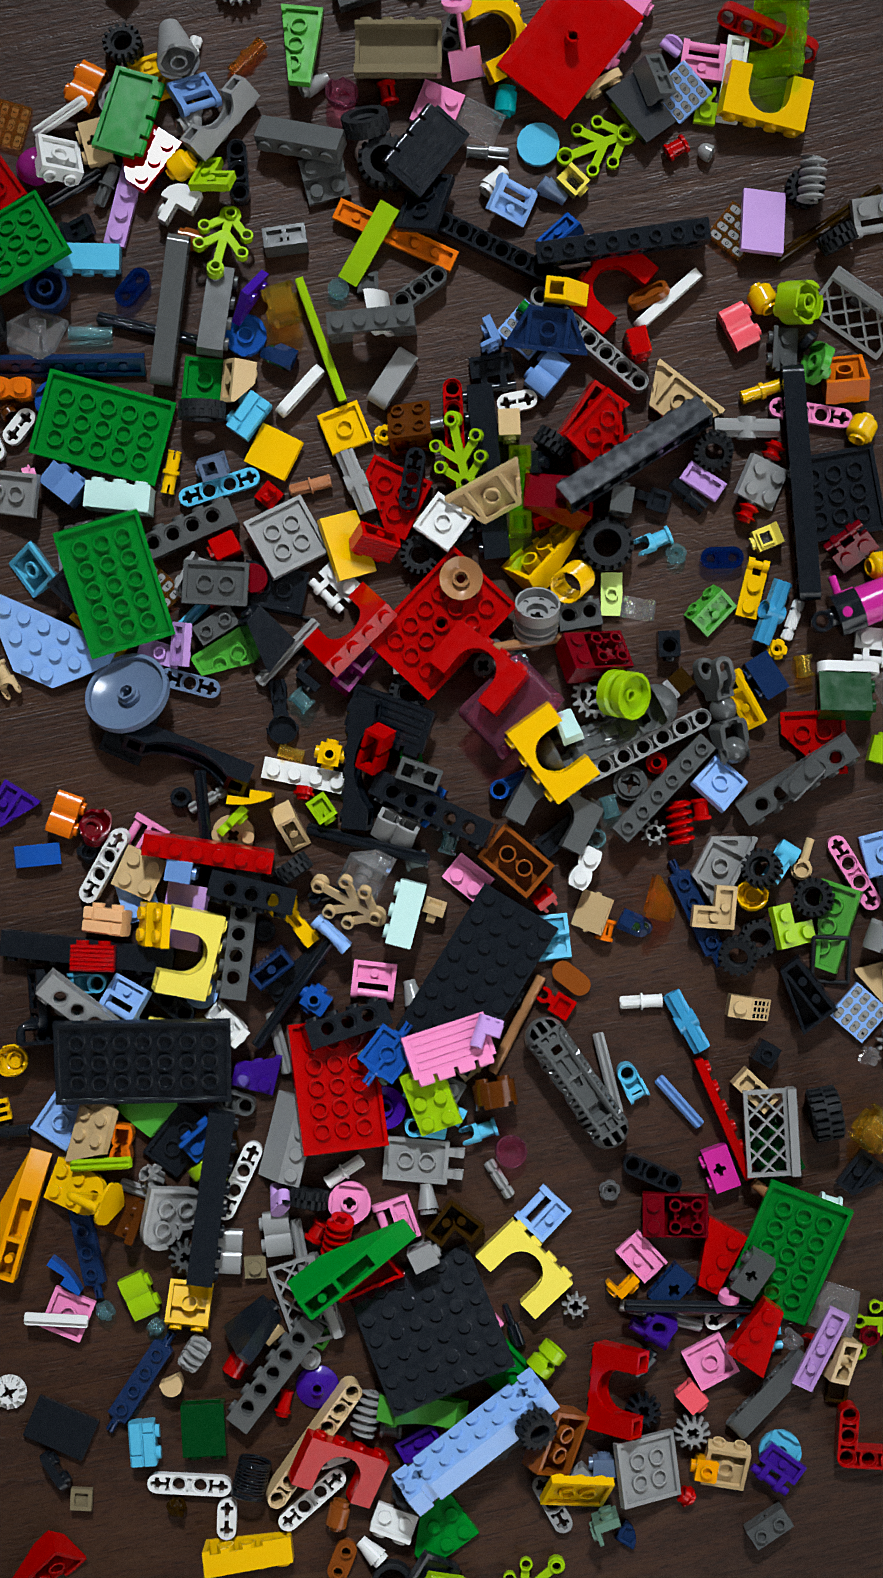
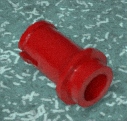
[274,1388,294,1418]

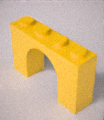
[461,0,527,85]
[716,59,814,138]
[504,701,600,805]

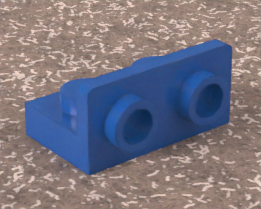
[178,1116,208,1163]

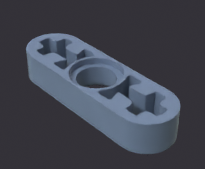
[164,668,221,699]

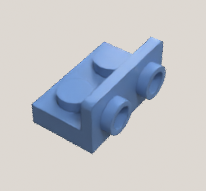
[480,314,502,355]

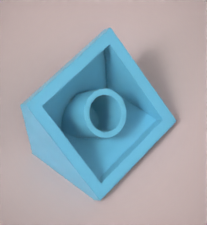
[8,541,57,598]

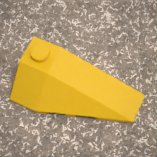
[501,523,587,590]

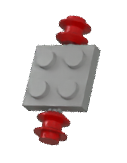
[734,440,787,524]

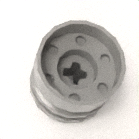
[513,587,561,645]

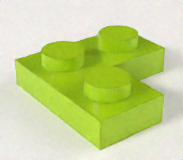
[188,157,237,192]
[768,903,817,950]

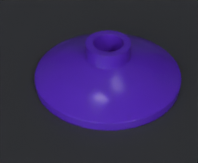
[381,1086,406,1130]
[296,1365,339,1408]

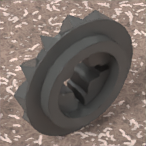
[613,766,648,800]

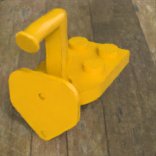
[44,1157,125,1225]

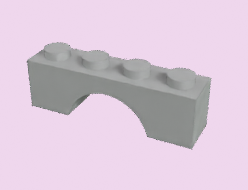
[179,74,260,161]

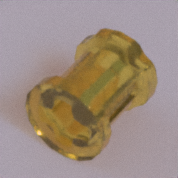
[793,654,815,678]

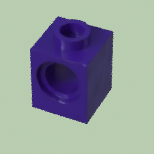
[642,1313,678,1345]

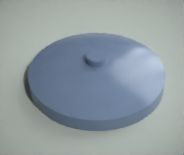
[85,653,170,733]

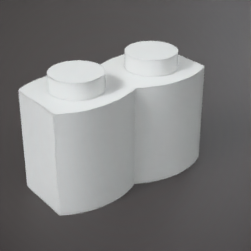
[567,845,602,891]

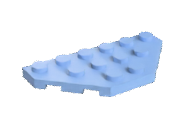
[0,594,116,688]

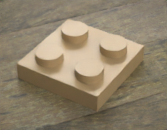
[111,844,166,901]

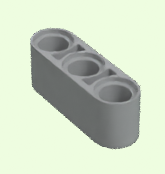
[366,346,418,411]

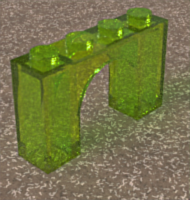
[748,0,810,80]
[508,445,531,539]

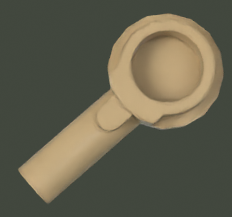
[790,837,814,880]

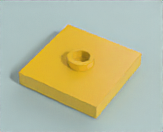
[317,400,373,457]

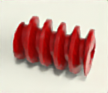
[665,800,695,845]
[320,1212,354,1255]

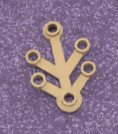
[311,874,387,930]

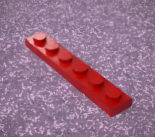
[693,1056,755,1181]

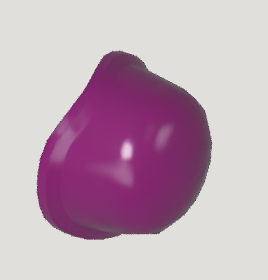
[16,147,47,186]

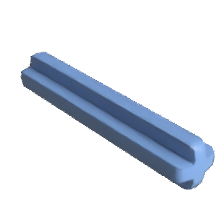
[655,1075,704,1129]

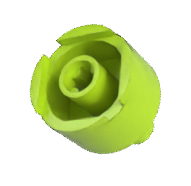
[773,280,823,325]

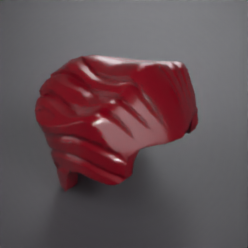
[79,808,112,847]

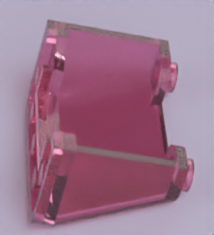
[459,654,565,760]

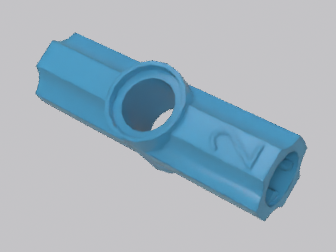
[752,578,792,646]
[663,988,710,1054]

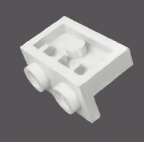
[369,1500,419,1545]

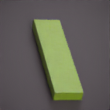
[338,199,400,287]

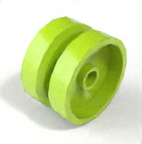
[596,669,651,720]

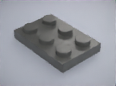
[181,559,250,607]

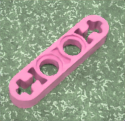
[768,397,852,429]
[826,835,881,910]

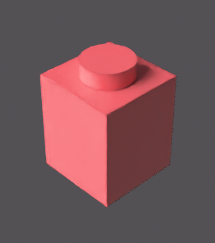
[674,1377,709,1415]

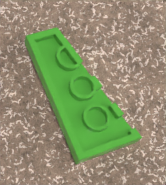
[281,4,324,88]
[815,878,863,974]

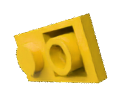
[543,275,589,307]

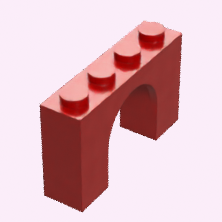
[566,254,659,336]
[302,582,398,677]
[427,620,530,718]
[586,1340,650,1441]
[287,1428,390,1509]

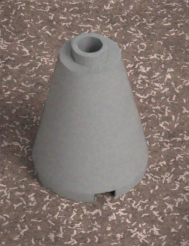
[156,19,200,80]

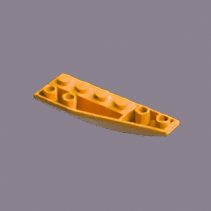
[0,1148,53,1283]

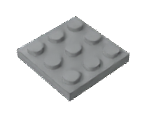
[243,495,327,581]
[613,1428,681,1510]

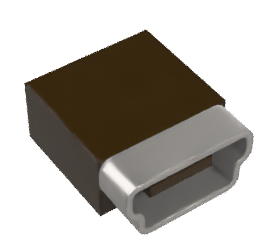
[662,666,696,698]

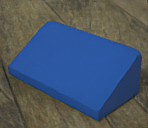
[536,212,584,242]

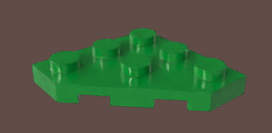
[415,1493,479,1558]

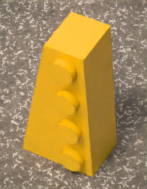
[202,1531,294,1578]

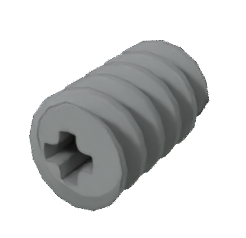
[796,155,828,204]
[350,1389,383,1439]

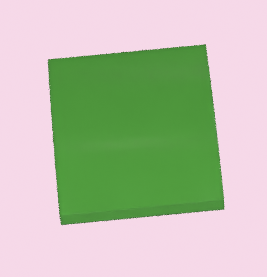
[116,1103,179,1138]

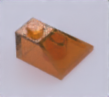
[642,873,676,922]

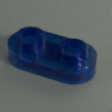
[115,267,151,307]
[700,546,744,569]

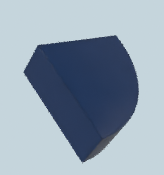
[614,1518,636,1549]

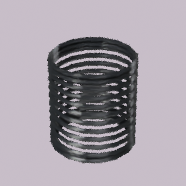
[230,1453,272,1503]

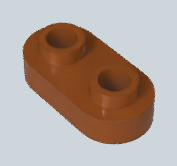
[327,1537,357,1578]

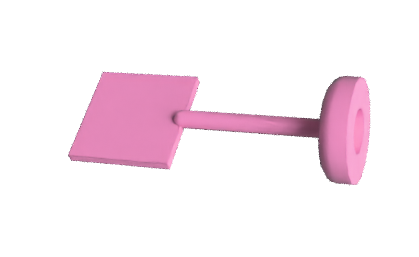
[441,0,484,82]

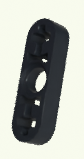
[398,447,426,511]

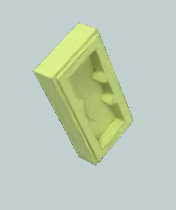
[600,572,623,616]

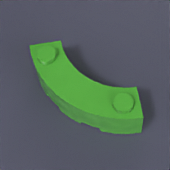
[376,1393,469,1431]

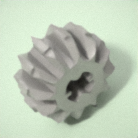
[178,1334,211,1373]
[673,1413,711,1451]

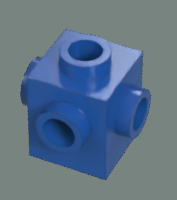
[298,983,333,1017]

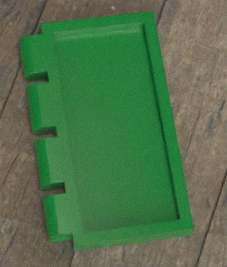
[91,65,166,160]

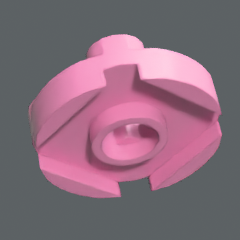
[328,1181,371,1225]

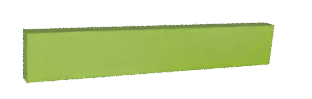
[295,276,347,405]

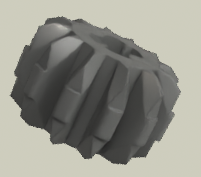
[169,1237,191,1275]

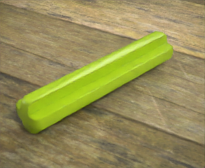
[70,1156,133,1172]

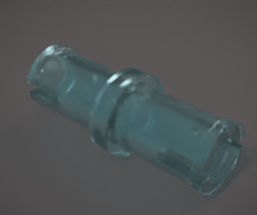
[68,324,112,342]

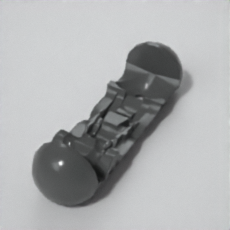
[538,684,678,771]
[524,1016,629,1149]

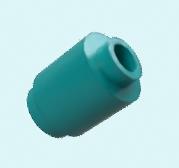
[494,84,517,119]

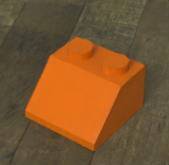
[821,354,870,405]

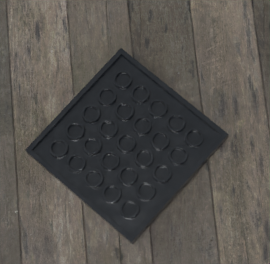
[350,1243,516,1418]

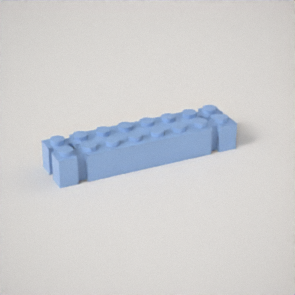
[392,1367,560,1516]

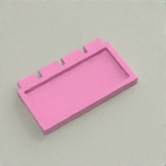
[400,1011,496,1088]

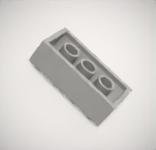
[258,1090,307,1188]

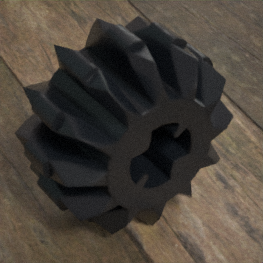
[625,1391,662,1428]

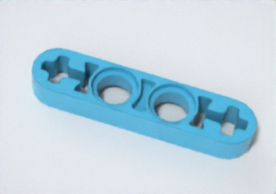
[179,467,261,508]

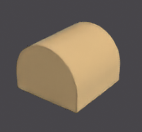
[159,1372,184,1397]

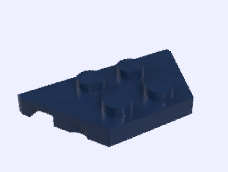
[504,304,588,356]

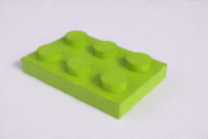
[399,1071,463,1136]

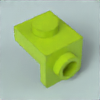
[305,791,338,826]

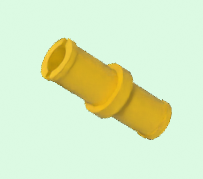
[739,378,781,404]
[160,450,182,495]

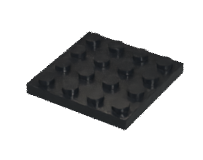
[811,444,883,542]

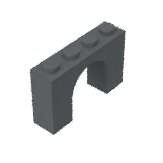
[325,303,417,344]
[501,769,604,855]

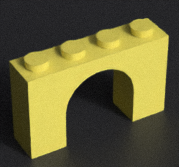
[151,904,227,1002]
[475,1217,573,1319]

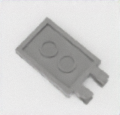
[382,1135,465,1185]

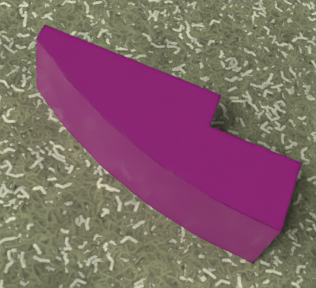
[330,646,380,697]

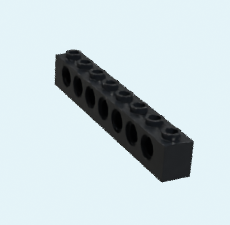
[534,216,712,269]

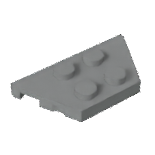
[690,836,758,905]

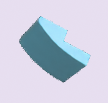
[539,913,572,962]

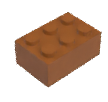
[477,823,555,899]
[521,1404,590,1476]

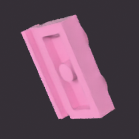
[442,852,495,901]
[615,1229,668,1283]

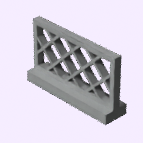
[818,266,883,360]
[742,1086,801,1178]
[268,1250,346,1344]

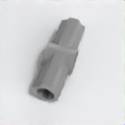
[713,416,780,440]
[336,448,377,515]

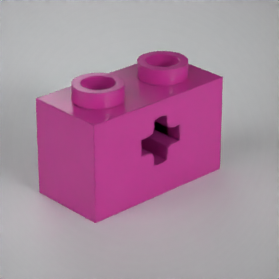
[698,1141,741,1194]

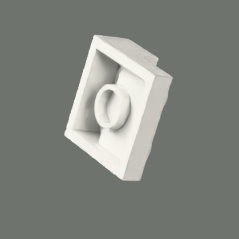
[35,133,84,187]

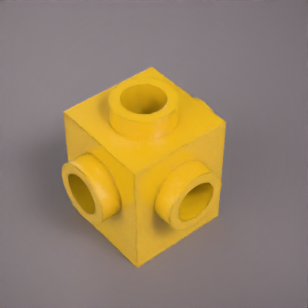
[314,738,345,770]

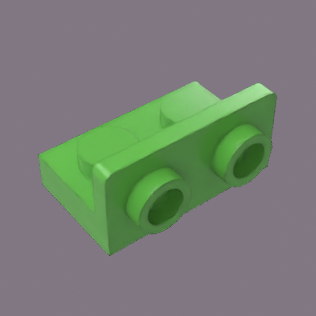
[684,584,737,637]

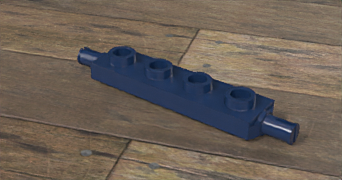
[667,858,722,968]
[67,1209,107,1299]
[106,1329,177,1433]

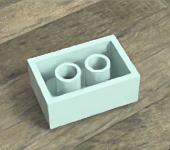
[83,477,156,517]
[382,878,427,949]

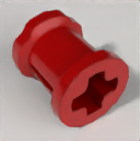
[376,79,399,107]
[662,134,690,162]
[690,798,712,821]
[304,1217,327,1246]

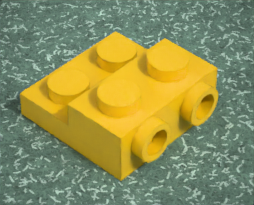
[136,901,171,949]
[164,1278,214,1333]

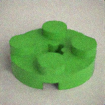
[801,341,835,385]

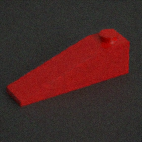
[13,1530,87,1578]

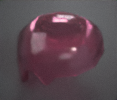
[325,77,359,110]
[494,1135,528,1168]

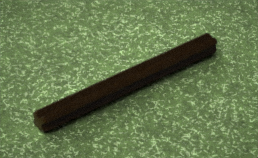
[772,184,883,265]

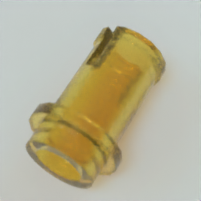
[277,744,305,764]

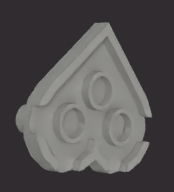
[140,1186,198,1251]

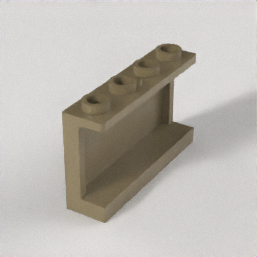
[353,17,443,79]

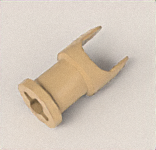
[0,659,22,700]

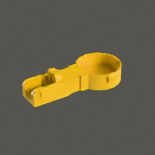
[268,894,320,948]

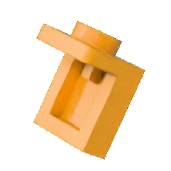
[605,1271,640,1299]
[689,1452,719,1484]

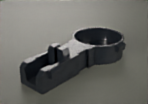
[266,679,299,744]

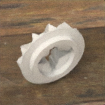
[0,1374,27,1410]

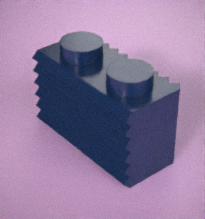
[249,945,295,991]

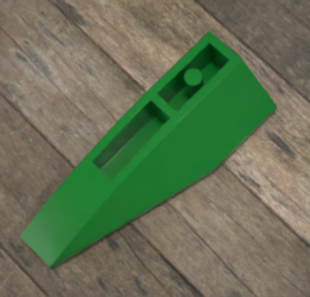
[287,1218,417,1321]

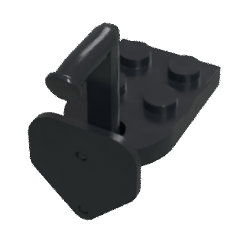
[16,969,71,1046]

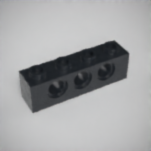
[206,869,297,919]
[300,997,393,1052]

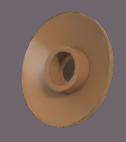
[439,556,483,600]

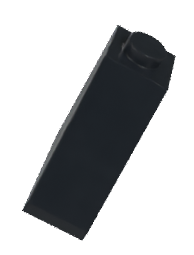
[238,605,295,673]
[223,1294,282,1366]

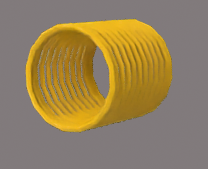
[550,560,595,604]

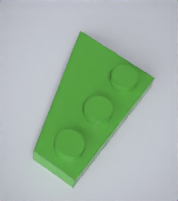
[190,626,254,676]

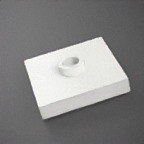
[413,491,473,553]

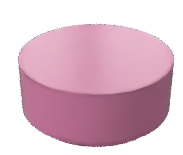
[718,1287,740,1306]

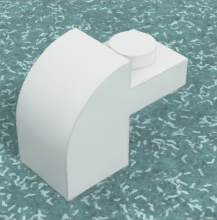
[157,184,204,227]
[204,1000,250,1048]

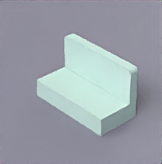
[549,702,584,746]

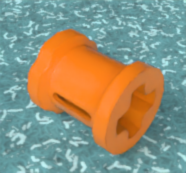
[594,919,617,942]

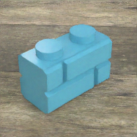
[226,390,273,442]
[128,1417,162,1468]

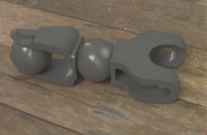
[692,656,751,765]

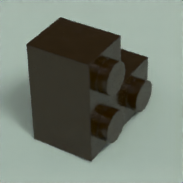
[424,1195,485,1247]

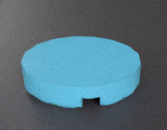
[517,122,560,167]
[758,1429,802,1474]

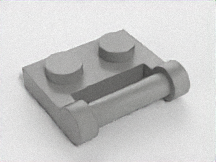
[849,194,883,239]

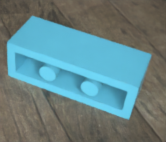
[54,243,122,277]

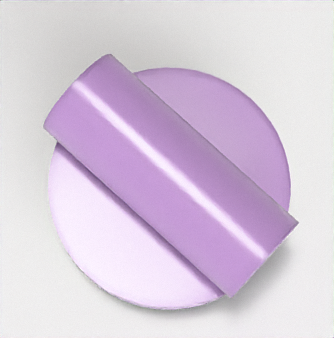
[659,34,683,59]

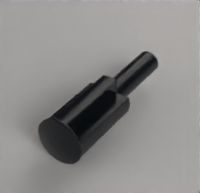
[502,1303,526,1347]

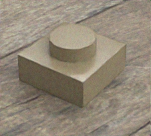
[244,1255,267,1279]
[70,1486,94,1511]

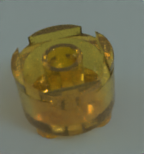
[261,280,303,329]
[849,1103,883,1155]

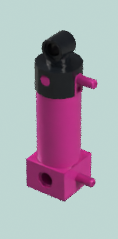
[809,575,883,637]

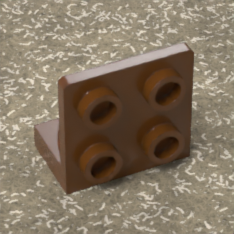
[387,400,435,456]
[95,1191,145,1246]

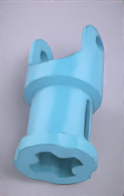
[633,525,674,556]
[459,1117,500,1146]

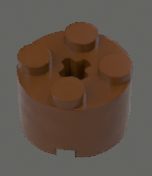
[471,1074,518,1111]

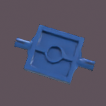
[357,1021,414,1086]

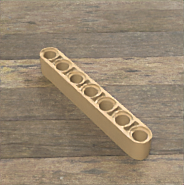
[265,1376,362,1509]

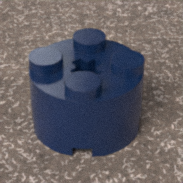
[23,266,71,314]

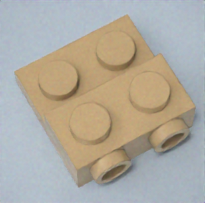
[700,1436,751,1491]

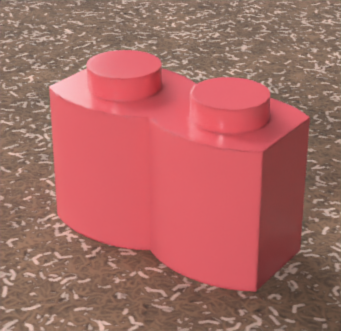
[717,300,762,353]

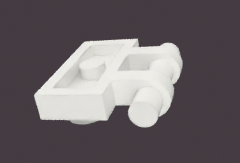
[308,562,360,614]
[852,627,883,668]

